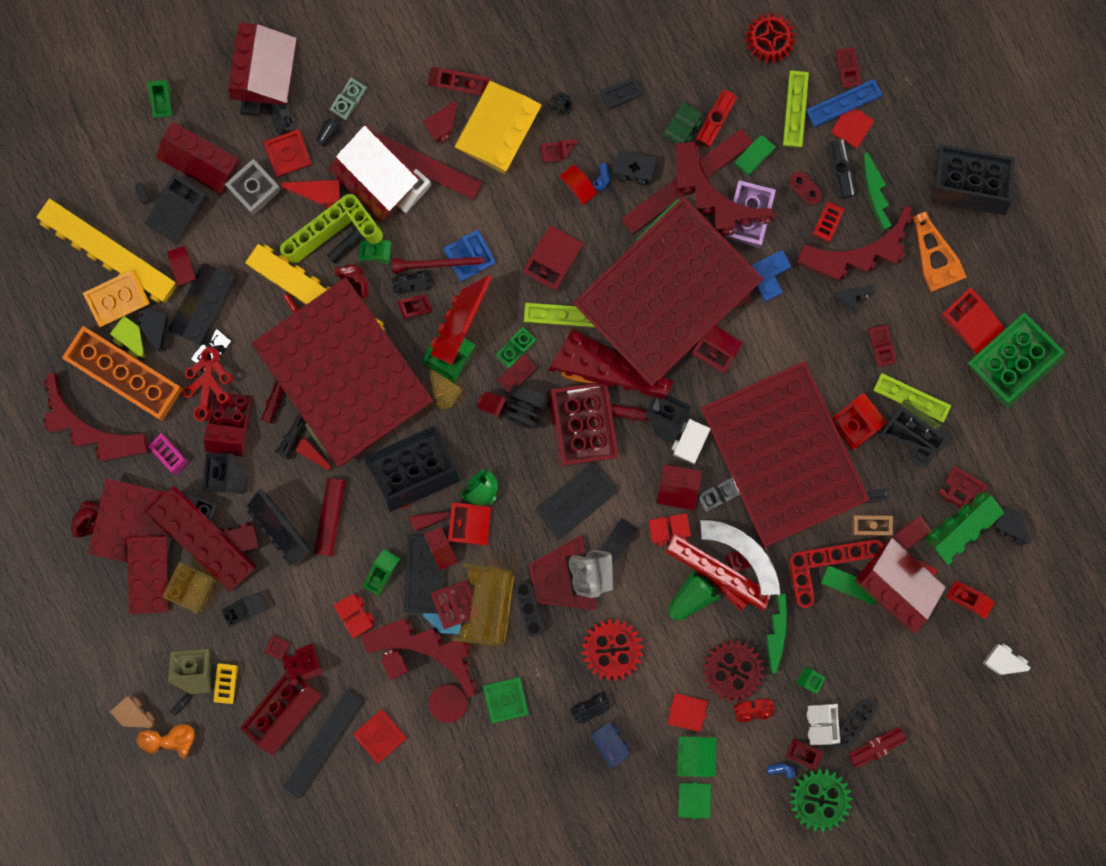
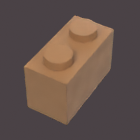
[851,516,893,536]

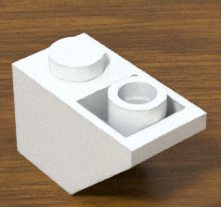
[399,169,431,213]
[983,644,1031,675]

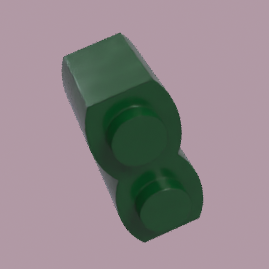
[663,102,703,144]

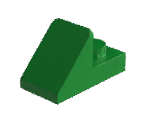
[147,80,172,118]
[359,240,391,264]

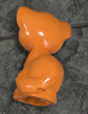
[136,724,195,760]

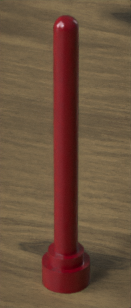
[392,257,484,274]

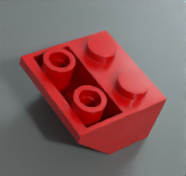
[448,503,491,546]

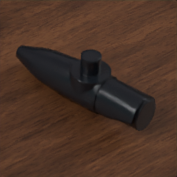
[170,693,193,716]

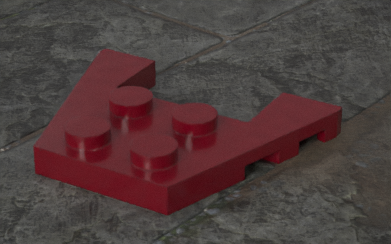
[529,536,596,610]

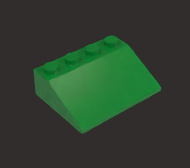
[968,312,1065,409]

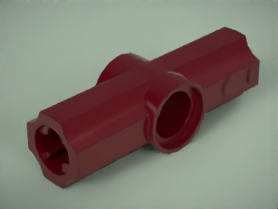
[848,726,907,769]

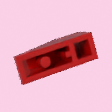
[282,180,341,209]

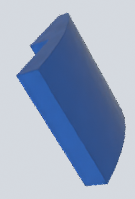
[442,230,496,283]

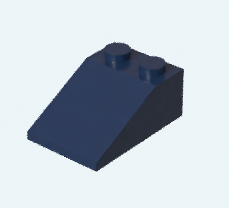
[590,721,631,769]

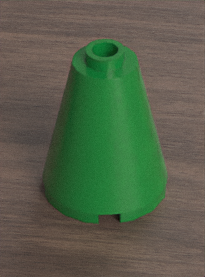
[667,570,721,621]

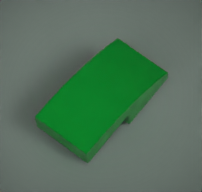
[734,135,776,176]
[495,327,536,369]

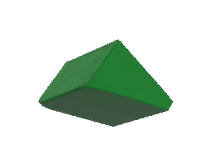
[796,667,826,694]

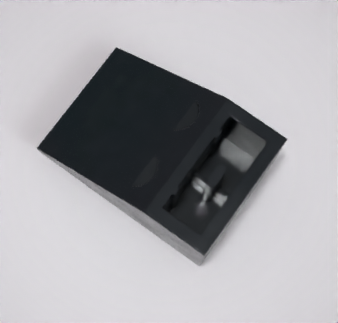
[145,174,209,245]

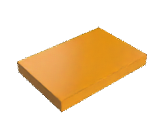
[83,269,150,328]

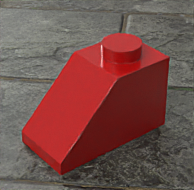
[946,581,995,619]

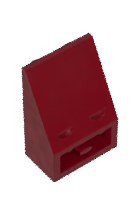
[522,225,584,293]
[204,393,252,457]

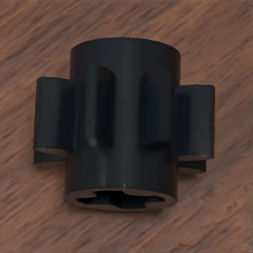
[549,92,573,116]

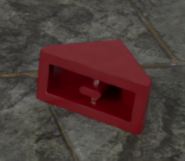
[397,294,433,322]
[786,739,823,770]

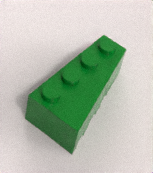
[925,491,1004,566]

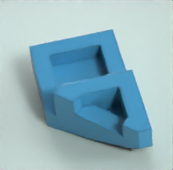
[422,613,461,634]

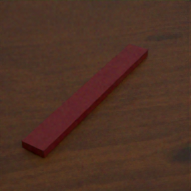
[621,128,753,235]

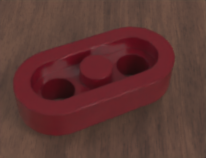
[789,172,822,206]

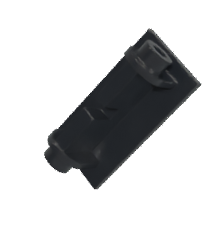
[268,101,294,135]
[392,271,432,294]
[570,692,612,724]

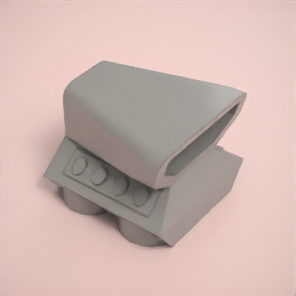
[569,549,613,598]

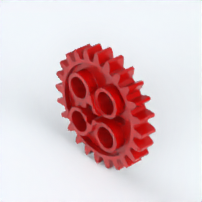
[581,619,644,681]

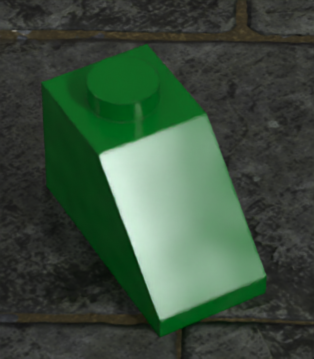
[362,549,400,596]

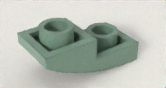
[330,77,368,120]

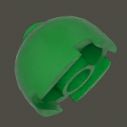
[460,469,498,506]

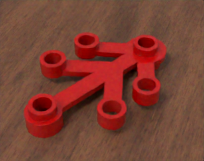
[183,347,233,421]

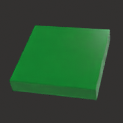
[482,677,529,724]

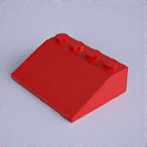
[431,275,492,365]

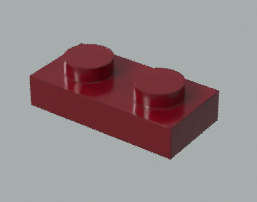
[497,354,537,393]

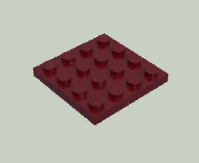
[87,478,172,563]

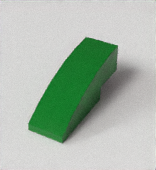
[820,566,875,605]

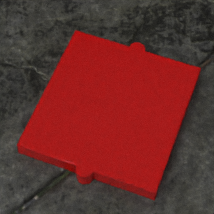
[831,109,874,149]
[668,693,708,732]

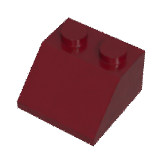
[656,465,702,511]

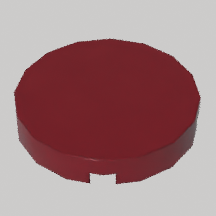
[429,684,467,723]

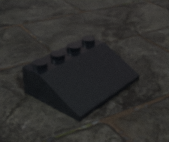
[931,144,1015,216]
[364,426,460,512]
[247,489,314,567]

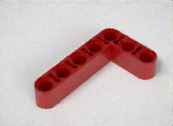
[789,540,883,608]

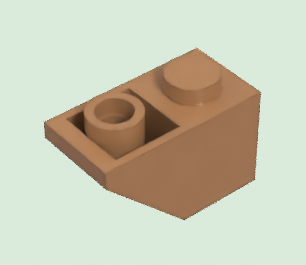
[110,696,156,728]

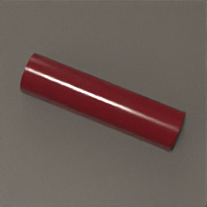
[314,478,346,557]

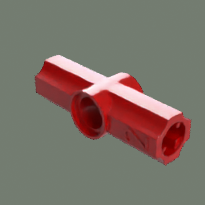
[696,90,737,148]

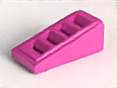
[148,433,189,475]

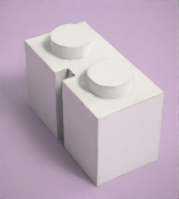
[671,419,710,465]
[807,704,840,745]

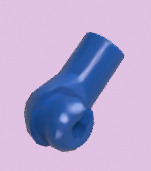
[593,163,611,191]
[767,763,796,779]

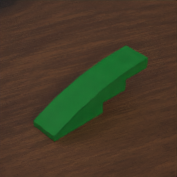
[862,152,892,232]
[766,594,787,674]

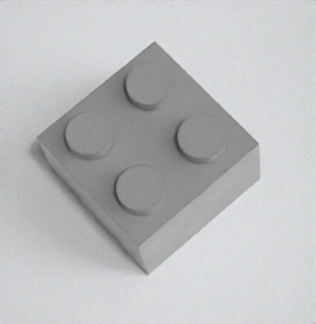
[225,159,281,216]

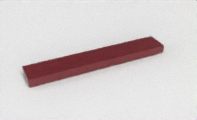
[379,134,482,201]

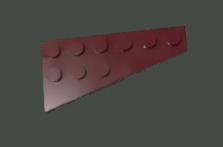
[548,329,673,399]

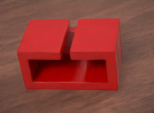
[648,513,691,547]
[333,593,375,639]

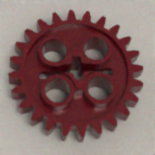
[702,640,765,703]

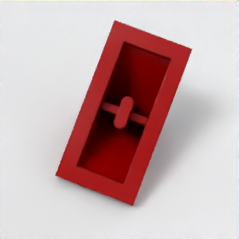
[559,164,598,205]

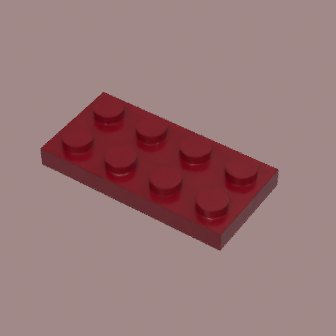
[127,535,168,614]

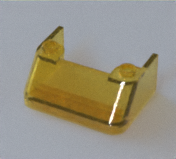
[452,563,514,647]

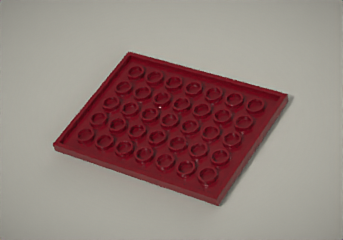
[573,196,764,386]
[251,277,434,468]
[700,361,869,548]

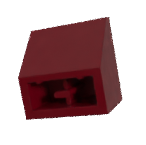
[691,326,743,375]

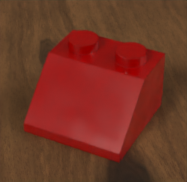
[832,393,888,450]

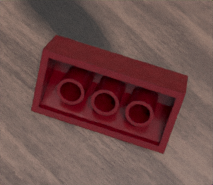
[156,122,240,195]
[240,671,322,756]

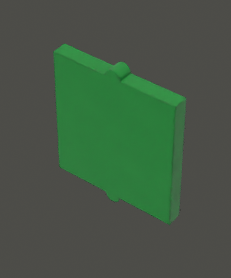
[678,781,711,820]

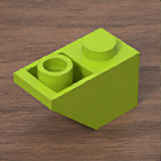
[110,316,146,359]

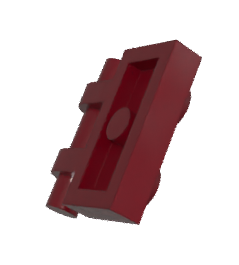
[938,466,988,509]
[282,644,322,686]

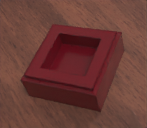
[264,635,290,661]

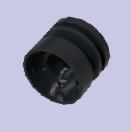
[501,384,550,430]

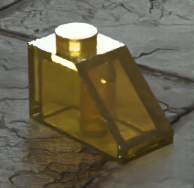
[429,369,464,410]

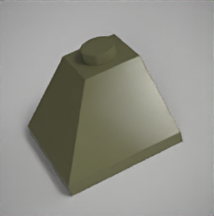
[168,649,211,694]

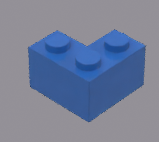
[751,250,791,304]

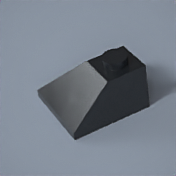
[646,395,691,444]
[203,453,246,494]

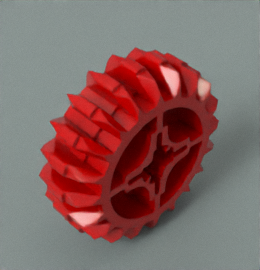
[745,12,796,64]

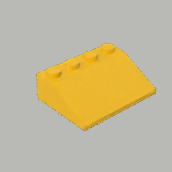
[454,81,541,175]

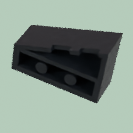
[880,400,952,454]

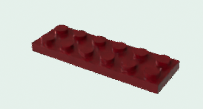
[147,485,257,592]

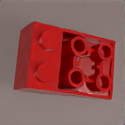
[939,287,1005,355]

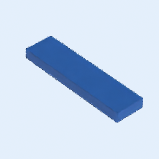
[806,79,883,128]

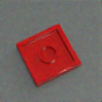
[263,129,312,178]
[352,709,407,764]

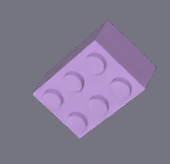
[724,180,776,248]

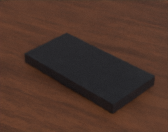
[535,462,618,540]
[404,535,445,614]

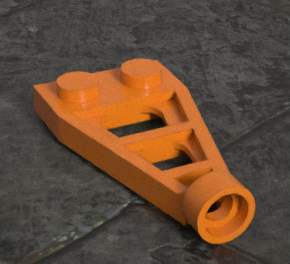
[912,212,967,292]

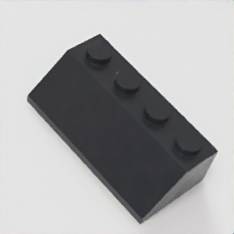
[168,263,237,347]

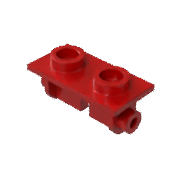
[734,698,774,723]

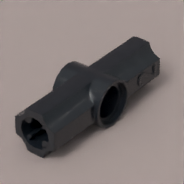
[827,139,854,199]

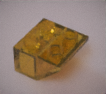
[162,562,217,614]

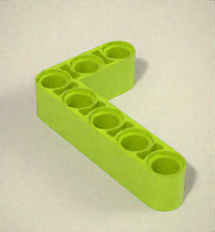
[280,194,383,263]

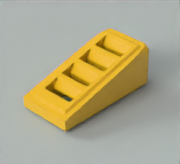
[214,663,238,704]

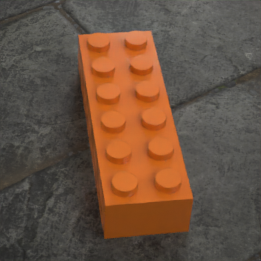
[62,326,183,421]

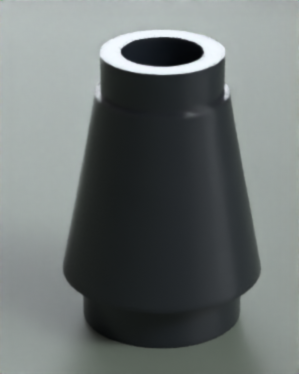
[316,118,341,147]

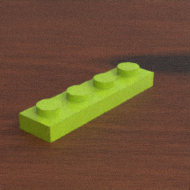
[783,71,809,148]
[524,303,596,328]
[873,373,951,423]

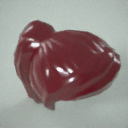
[334,264,369,302]
[71,501,99,538]

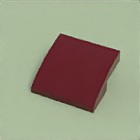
[430,580,480,630]

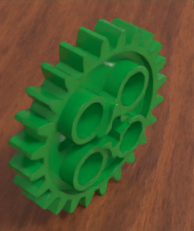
[789,768,853,832]

